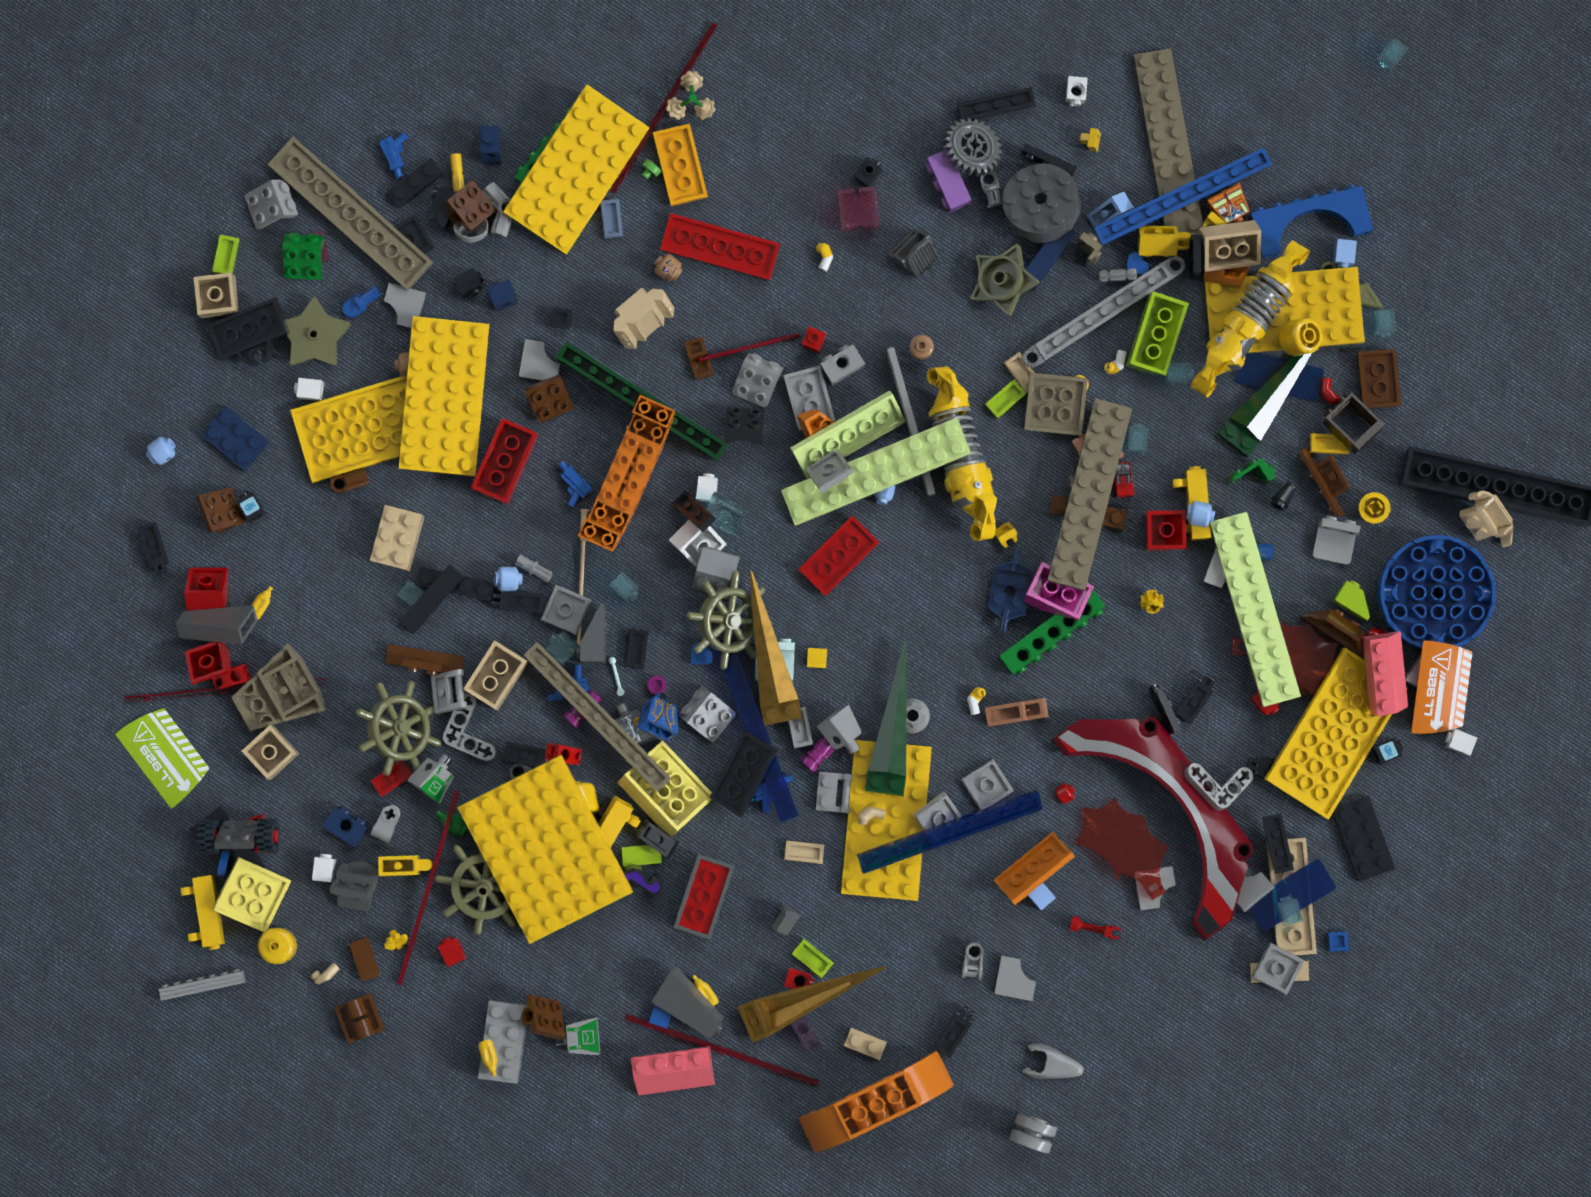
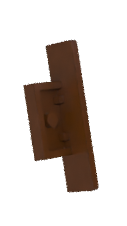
[1299,448,1351,518]
[385,645,464,675]

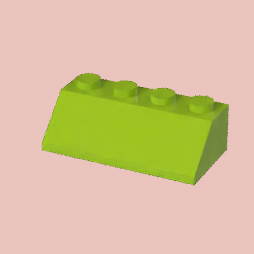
[1126,291,1189,376]

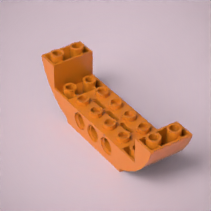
[578,395,675,552]
[798,1050,954,1153]

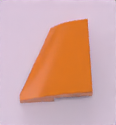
[1204,266,1250,286]
[797,410,834,438]

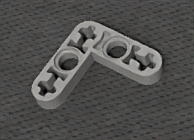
[443,693,496,761]
[1184,763,1253,811]

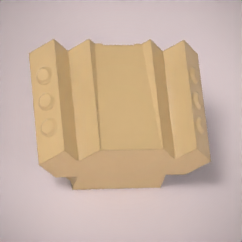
[614,288,674,349]

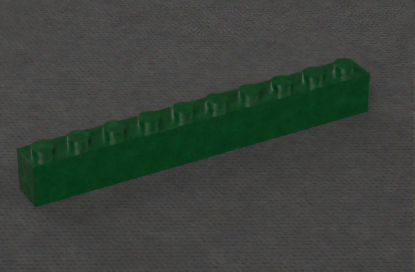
[556,342,728,462]

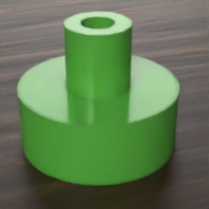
[642,159,661,179]

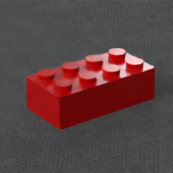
[471,418,539,505]

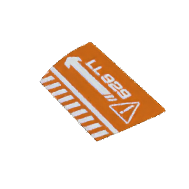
[1411,641,1472,734]

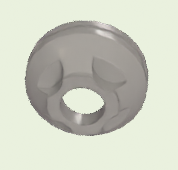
[453,219,488,243]
[906,698,930,734]

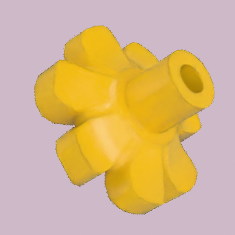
[384,930,408,950]

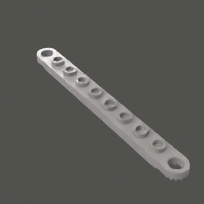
[1022,256,1185,368]

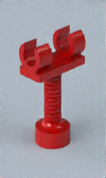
[1070,916,1122,939]

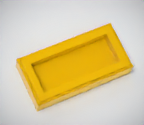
[1310,433,1349,454]

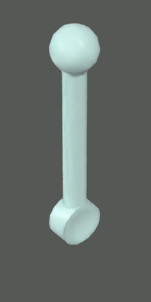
[608,657,624,696]

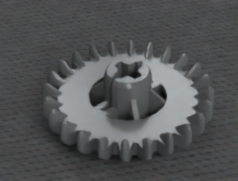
[942,118,1002,177]

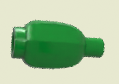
[436,810,469,837]

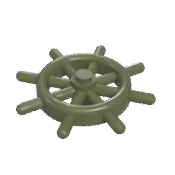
[686,570,772,670]
[356,681,442,776]
[435,845,516,935]

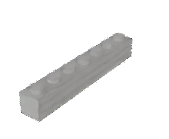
[158,969,246,1001]

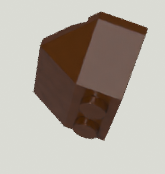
[1300,608,1365,660]

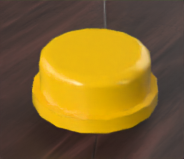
[1358,492,1390,524]

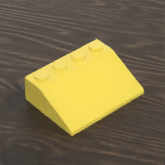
[617,740,712,837]

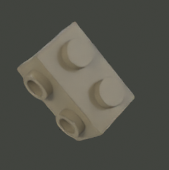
[1076,232,1102,267]

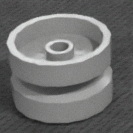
[1009,1113,1058,1154]

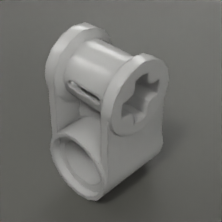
[370,805,401,843]
[962,942,983,980]

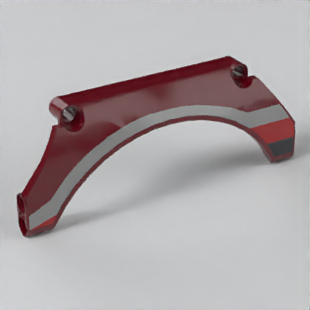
[1052,716,1254,941]

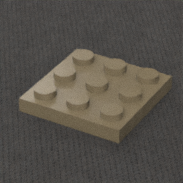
[1024,372,1088,436]

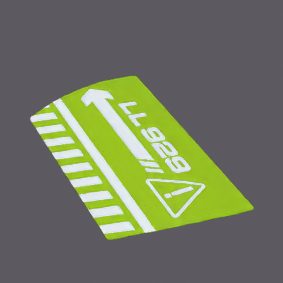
[115,708,209,809]

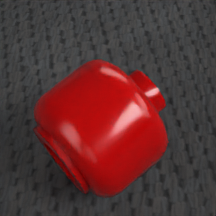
[1055,783,1075,804]

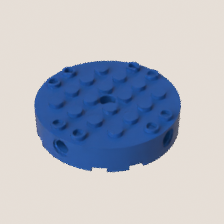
[1376,535,1496,650]

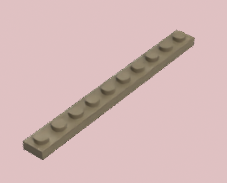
[524,642,672,792]

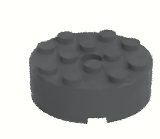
[1002,164,1081,243]

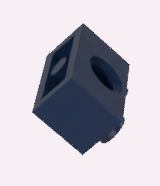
[486,280,518,311]
[322,806,369,847]

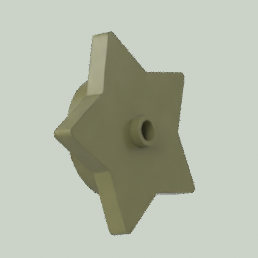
[970,244,1040,316]
[285,297,351,366]

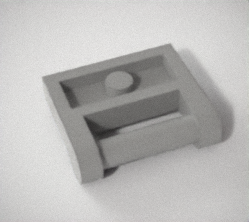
[431,669,467,714]
[816,772,853,813]

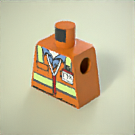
[1205,183,1249,224]

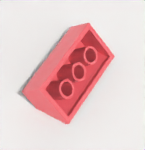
[1362,631,1408,716]
[631,1046,715,1095]

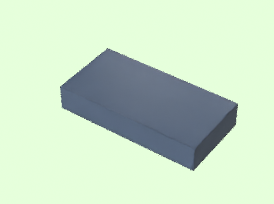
[600,199,623,239]

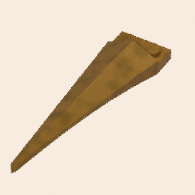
[750,571,803,726]
[738,966,886,1043]

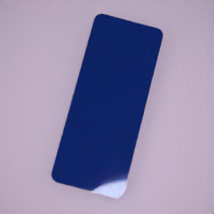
[1236,353,1324,401]
[1250,859,1336,930]

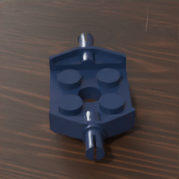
[987,549,1033,633]

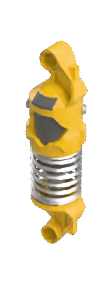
[1191,241,1310,398]

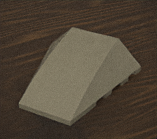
[231,643,326,731]

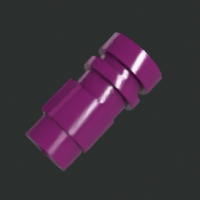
[563,689,602,729]
[800,736,834,773]

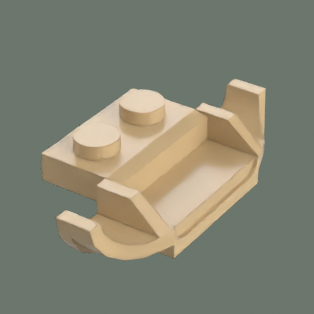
[1460,491,1513,548]

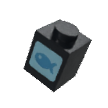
[236,491,267,523]
[1371,738,1403,765]

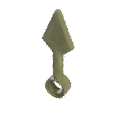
[1319,262,1383,309]

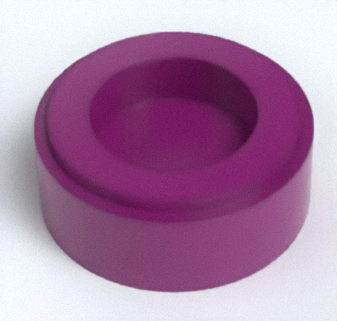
[647,676,667,695]

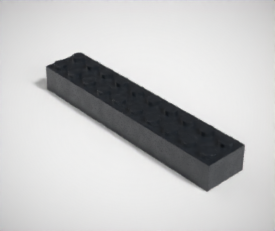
[1399,446,1591,528]

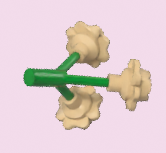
[666,71,715,120]

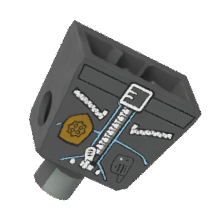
[615,702,654,744]

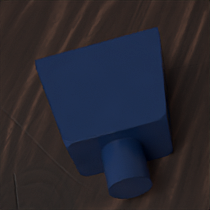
[479,126,502,164]

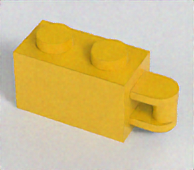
[1137,226,1191,257]
[378,855,433,876]

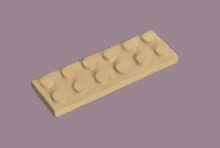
[1266,838,1317,955]

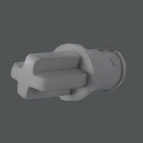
[515,555,553,582]

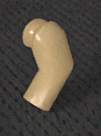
[858,807,885,825]
[311,963,340,984]

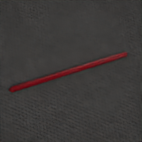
[697,333,800,362]

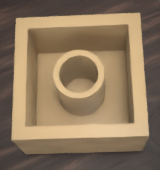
[194,273,239,318]
[242,725,299,780]

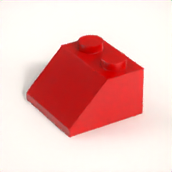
[1145,510,1186,551]
[184,568,228,610]
[185,642,232,685]

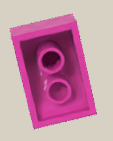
[1023,562,1094,620]

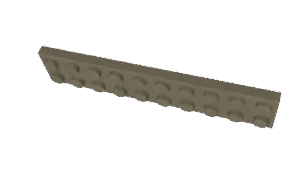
[1133,48,1203,236]
[268,137,433,290]
[1047,398,1132,591]

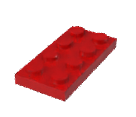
[798,515,879,597]

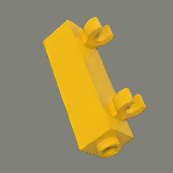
[1172,466,1211,541]
[598,795,640,858]
[181,875,225,950]

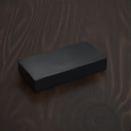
[625,629,649,669]

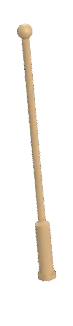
[575,509,590,647]

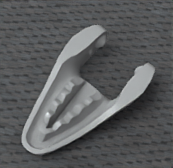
[1022,1043,1084,1079]

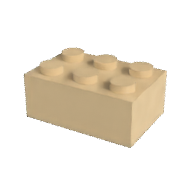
[1199,220,1261,272]
[370,505,424,572]
[464,640,529,711]

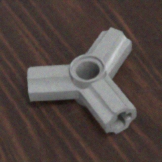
[483,182,512,238]

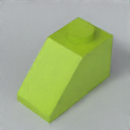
[1332,580,1370,622]

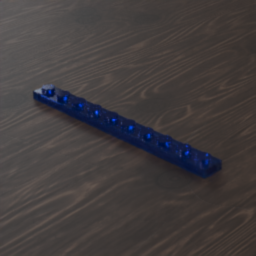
[715,638,799,823]
[856,790,1043,874]

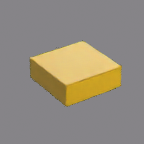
[807,648,827,668]

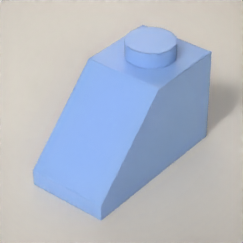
[1086,192,1134,227]

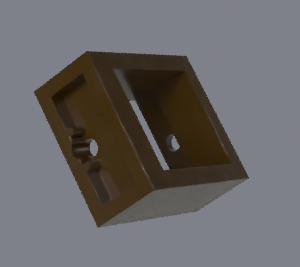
[1322,393,1385,455]

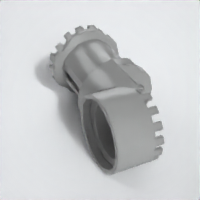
[980,171,1003,208]

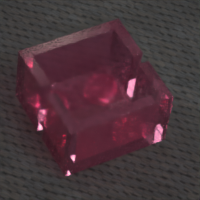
[837,186,879,232]

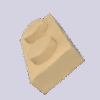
[844,1028,887,1060]

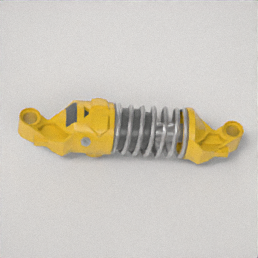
[927,366,997,541]

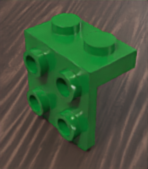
[282,233,324,280]
[1227,458,1276,485]

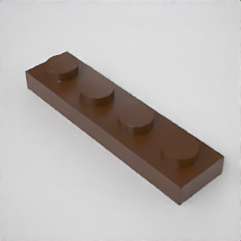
[1049,494,1128,530]

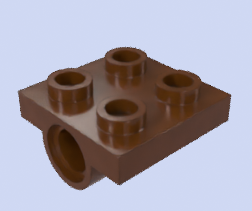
[445,180,497,233]
[524,374,574,423]
[196,487,245,533]
[335,993,385,1044]
[521,995,565,1040]

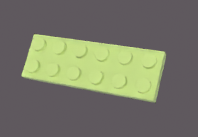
[791,391,906,479]

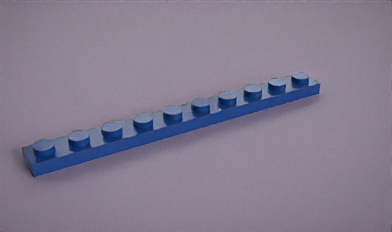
[1093,148,1272,246]

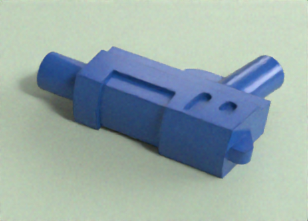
[379,132,409,179]
[558,461,593,508]
[547,665,591,702]
[755,773,793,814]

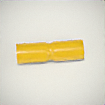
[450,153,464,193]

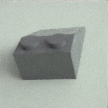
[577,604,606,664]

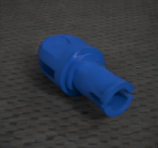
[342,286,381,318]

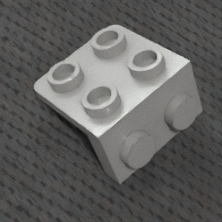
[245,180,298,229]
[732,353,783,407]
[1312,516,1361,565]
[678,686,736,742]

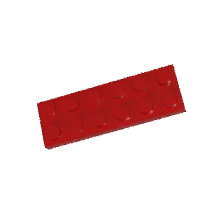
[660,213,780,281]

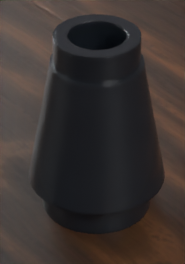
[1271,482,1296,511]

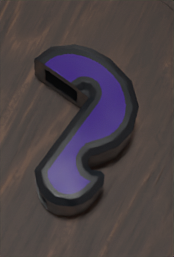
[622,864,663,896]

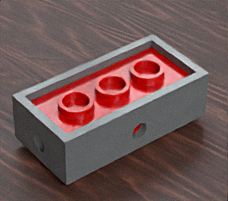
[673,854,735,940]

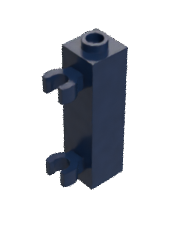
[1023,228,1076,291]

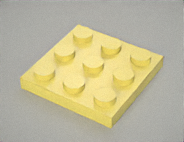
[213,857,291,932]

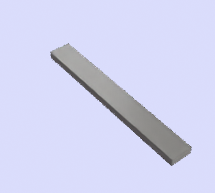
[886,347,936,497]

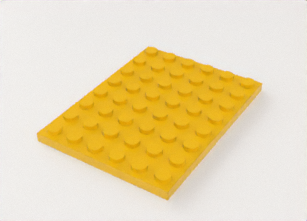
[458,755,633,944]

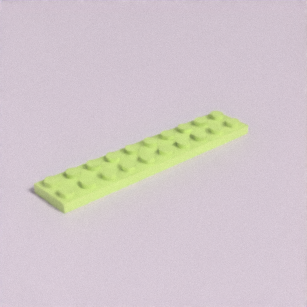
[781,418,972,526]
[1210,512,1301,707]

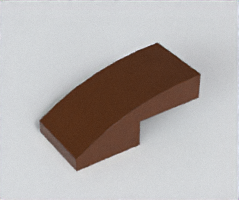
[684,336,714,381]
[349,936,380,982]

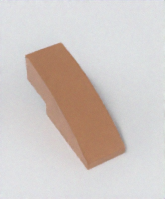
[985,698,1049,727]

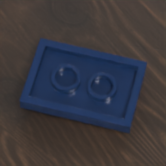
[201,405,270,472]

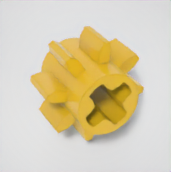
[1140,590,1164,614]

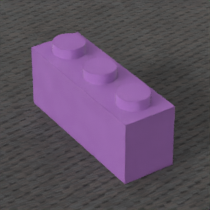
[925,149,971,213]

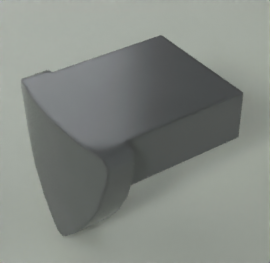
[772,902,800,936]

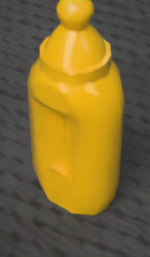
[251,586,273,619]
[692,975,719,1006]
[478,1039,498,1077]

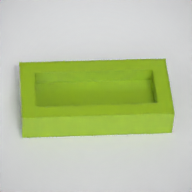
[212,235,240,274]
[985,379,1026,419]
[622,845,662,867]
[792,939,834,978]

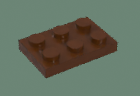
[1357,349,1401,409]

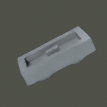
[789,707,813,748]

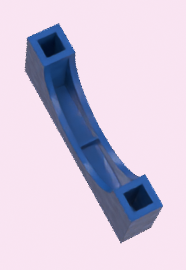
[1249,185,1374,260]

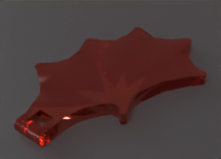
[1231,621,1338,697]
[1075,798,1168,900]

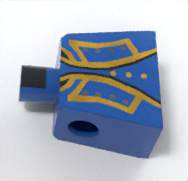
[637,693,678,741]

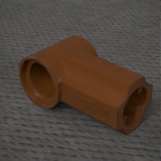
[330,468,370,495]

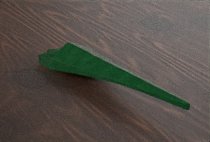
[1217,353,1312,458]
[865,640,907,797]

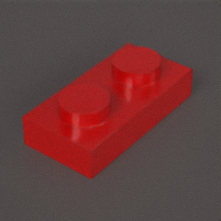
[371,761,413,797]

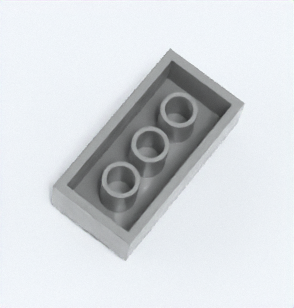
[478,1000,528,1084]

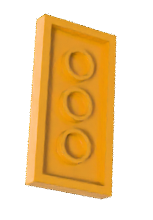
[653,123,708,207]

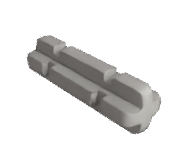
[1099,269,1137,282]

